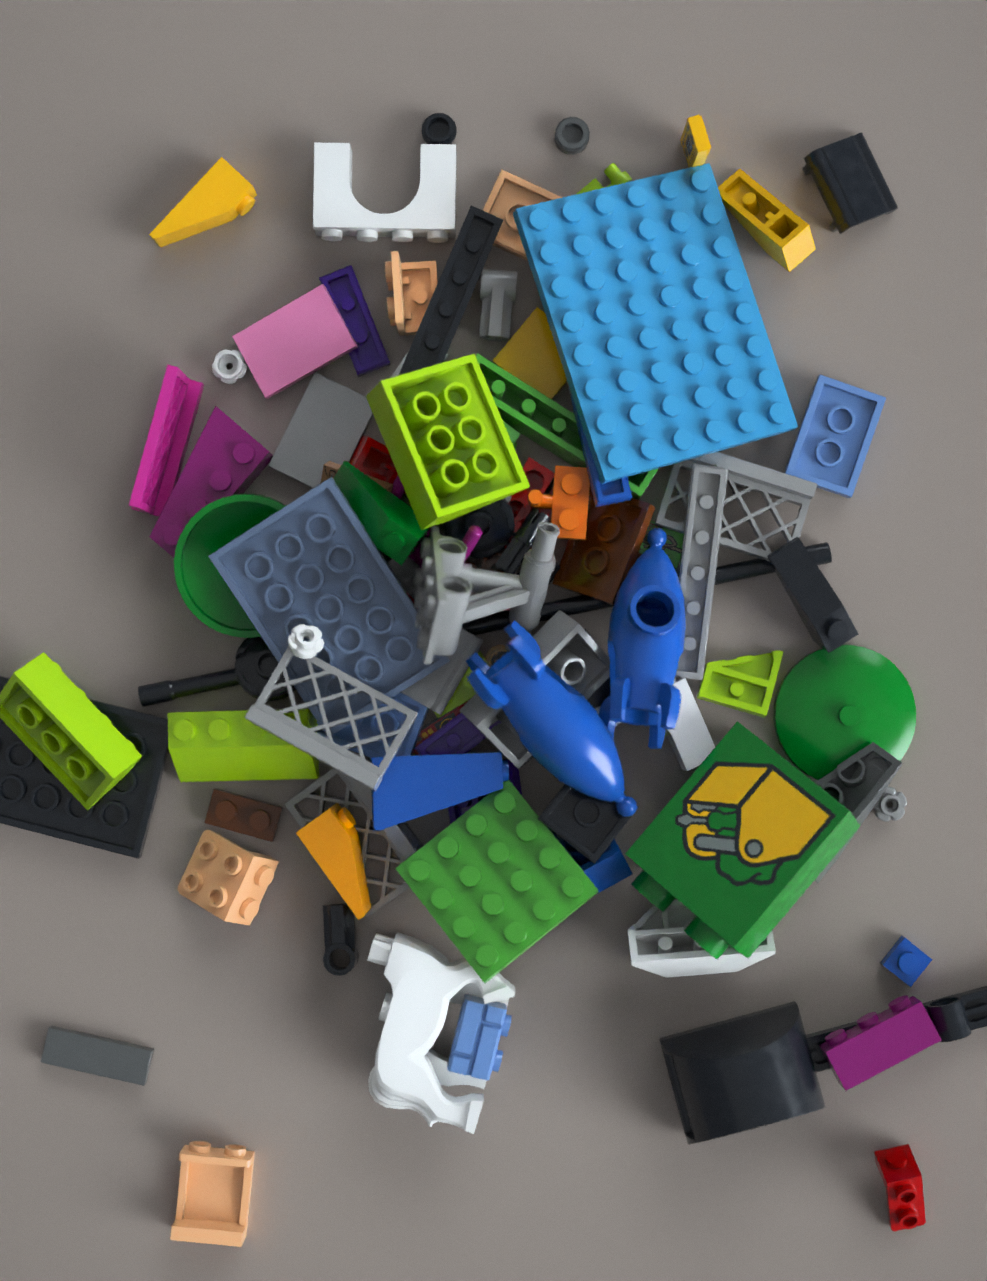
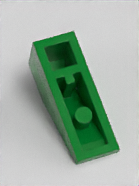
[333,460,431,566]

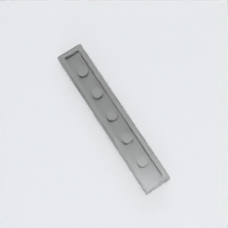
[675,464,729,680]

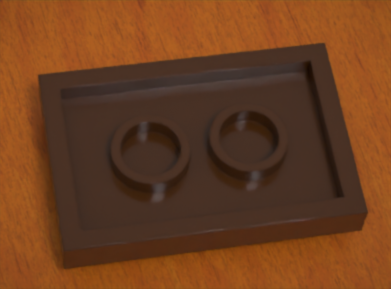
[552,485,656,605]

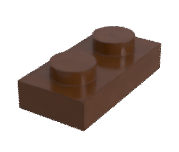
[204,788,283,842]

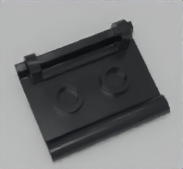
[802,132,898,234]

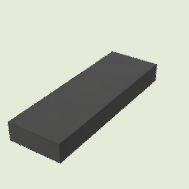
[41,1025,154,1086]

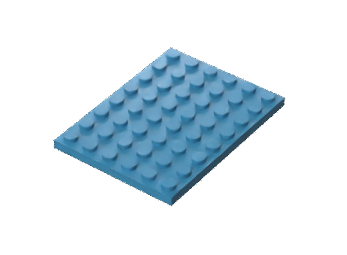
[513,163,798,484]

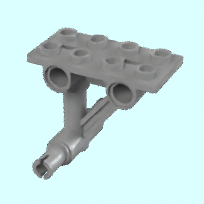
[413,522,560,664]

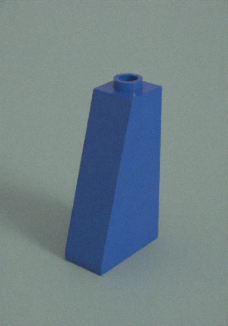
[370,752,509,830]

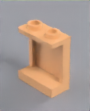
[170,1141,255,1247]

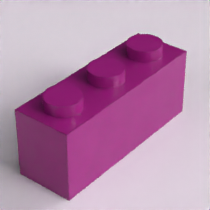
[819,995,942,1091]

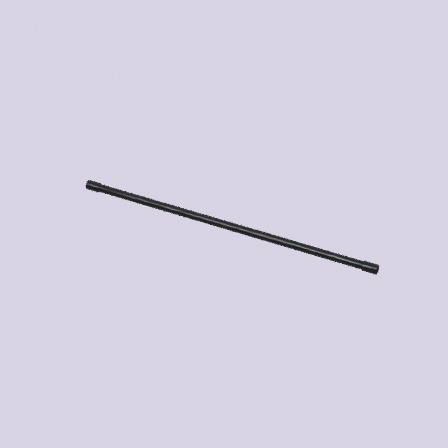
[138,542,832,707]

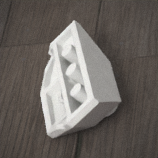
[627,900,776,978]

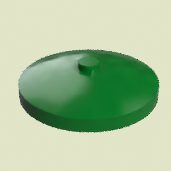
[174,493,286,638]
[773,645,916,780]

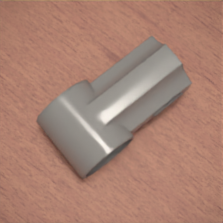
[479,269,518,342]

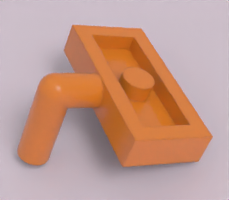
[527,465,590,540]

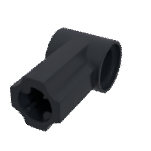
[323,903,359,976]

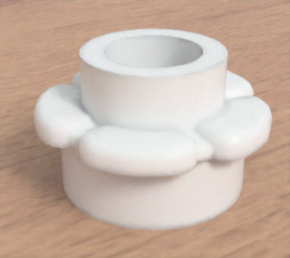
[212,349,247,384]
[288,624,324,659]

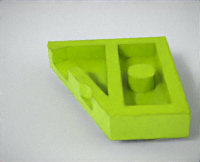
[697,650,784,718]

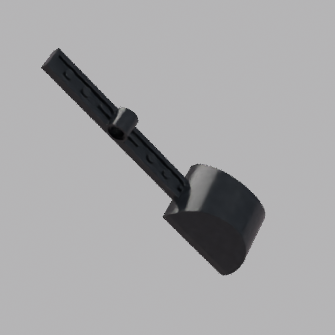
[659,986,987,1145]

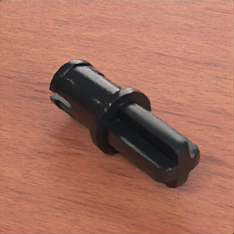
[496,507,551,574]

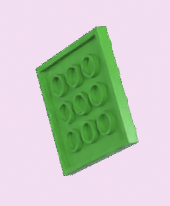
[395,780,599,984]

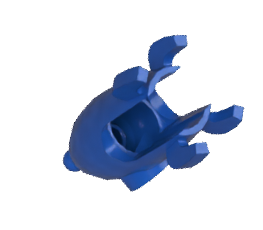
[599,528,686,749]
[466,620,637,817]

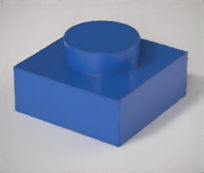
[880,936,932,987]

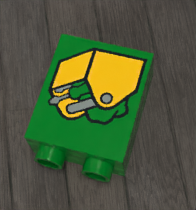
[625,721,860,960]

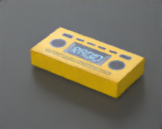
[680,114,711,168]

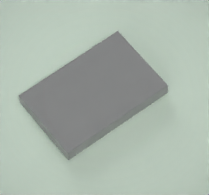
[268,372,373,488]

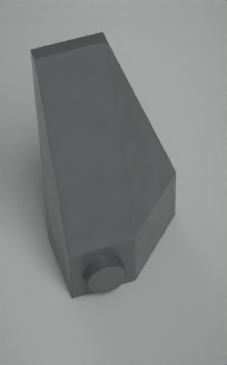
[813,742,903,883]

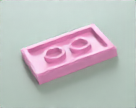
[232,284,358,399]

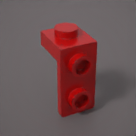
[874,1144,926,1231]

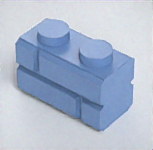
[447,994,512,1080]

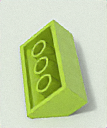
[0,652,142,811]
[167,708,319,782]

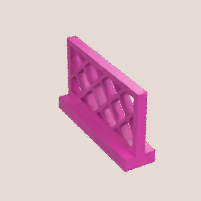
[129,365,204,517]

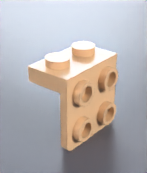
[385,251,438,336]
[178,830,279,926]

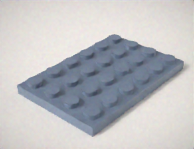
[209,477,450,735]

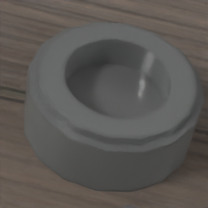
[555,117,590,155]

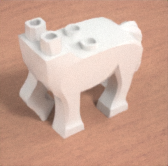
[367,932,515,1134]

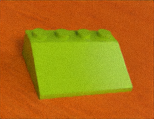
[366,354,530,530]

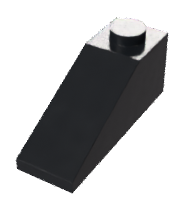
[767,537,859,653]

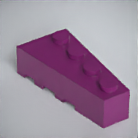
[149,406,273,558]

